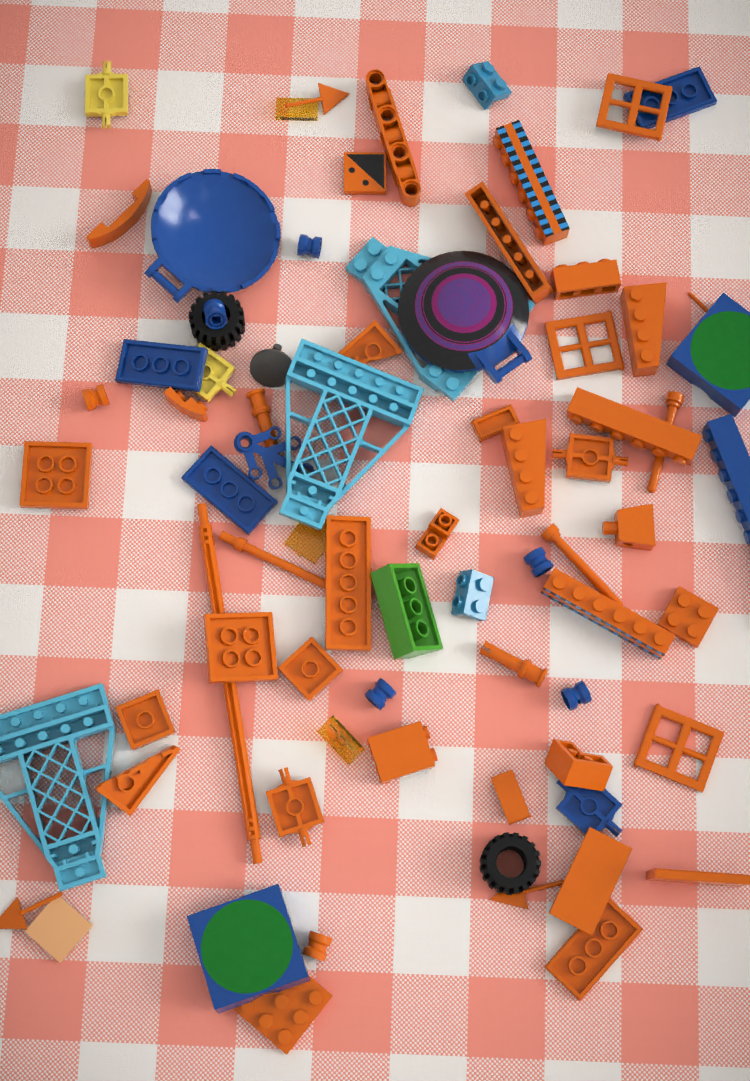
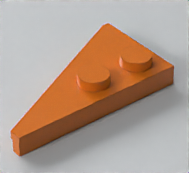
[338,320,403,364]
[94,745,180,816]

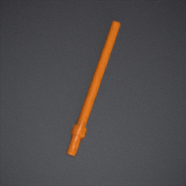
[219,531,325,589]

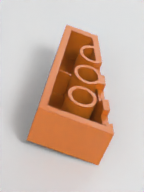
[620,282,667,377]
[500,419,546,518]

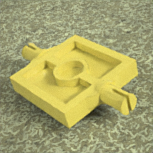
[85,60,128,129]
[194,342,237,403]

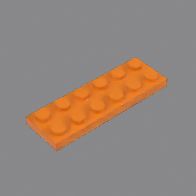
[325,515,371,651]

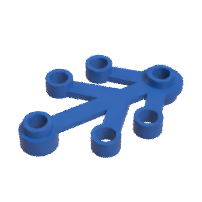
[234,426,315,490]

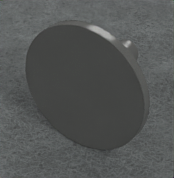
[250,344,292,387]

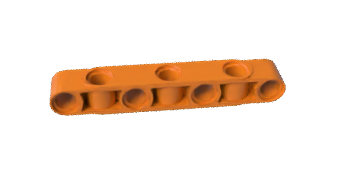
[366,69,421,207]

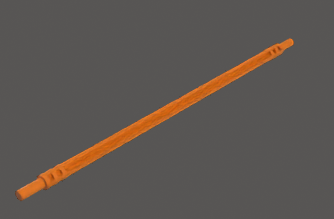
[197,503,263,864]

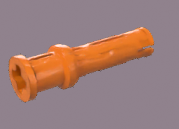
[246,388,279,454]
[479,641,548,688]

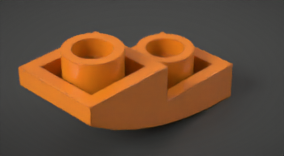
[164,387,208,422]
[415,508,460,560]
[491,770,531,825]

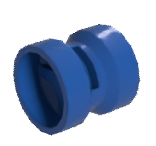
[297,234,322,259]
[203,299,227,329]
[523,547,554,578]
[364,678,396,710]
[561,681,592,711]

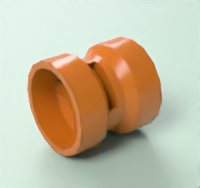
[81,383,110,411]
[302,931,333,962]

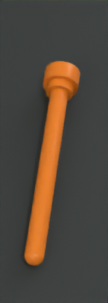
[647,391,685,493]
[541,523,623,606]

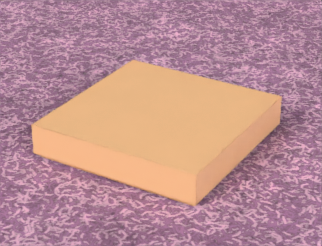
[24,897,93,963]

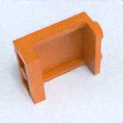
[367,721,438,785]

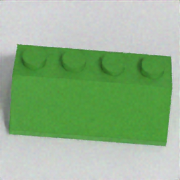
[370,563,443,660]

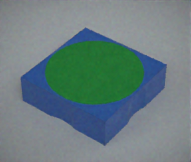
[666,293,750,417]
[187,884,311,1014]

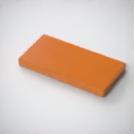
[549,827,633,935]
[646,868,750,887]
[544,899,643,1001]

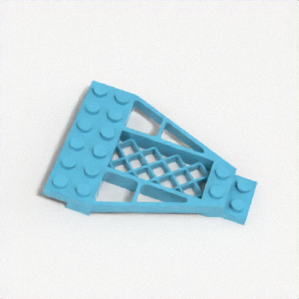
[345,237,535,402]
[279,339,424,531]
[0,683,116,892]

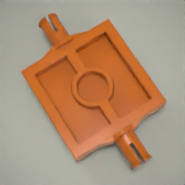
[552,433,628,483]
[266,767,325,847]

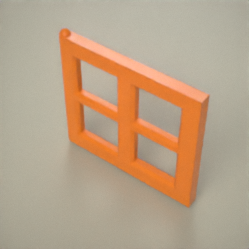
[596,73,673,142]
[544,310,625,380]
[633,703,724,793]

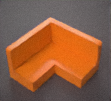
[545,739,613,791]

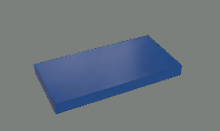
[623,66,717,129]
[115,339,208,392]
[181,446,278,536]

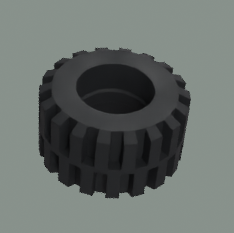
[189,290,245,351]
[480,832,541,895]

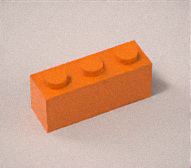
[550,259,621,300]

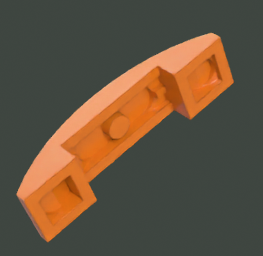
[86,179,152,249]

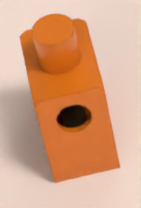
[602,504,656,551]

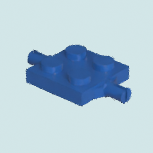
[556,780,622,837]

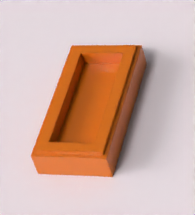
[471,404,520,442]

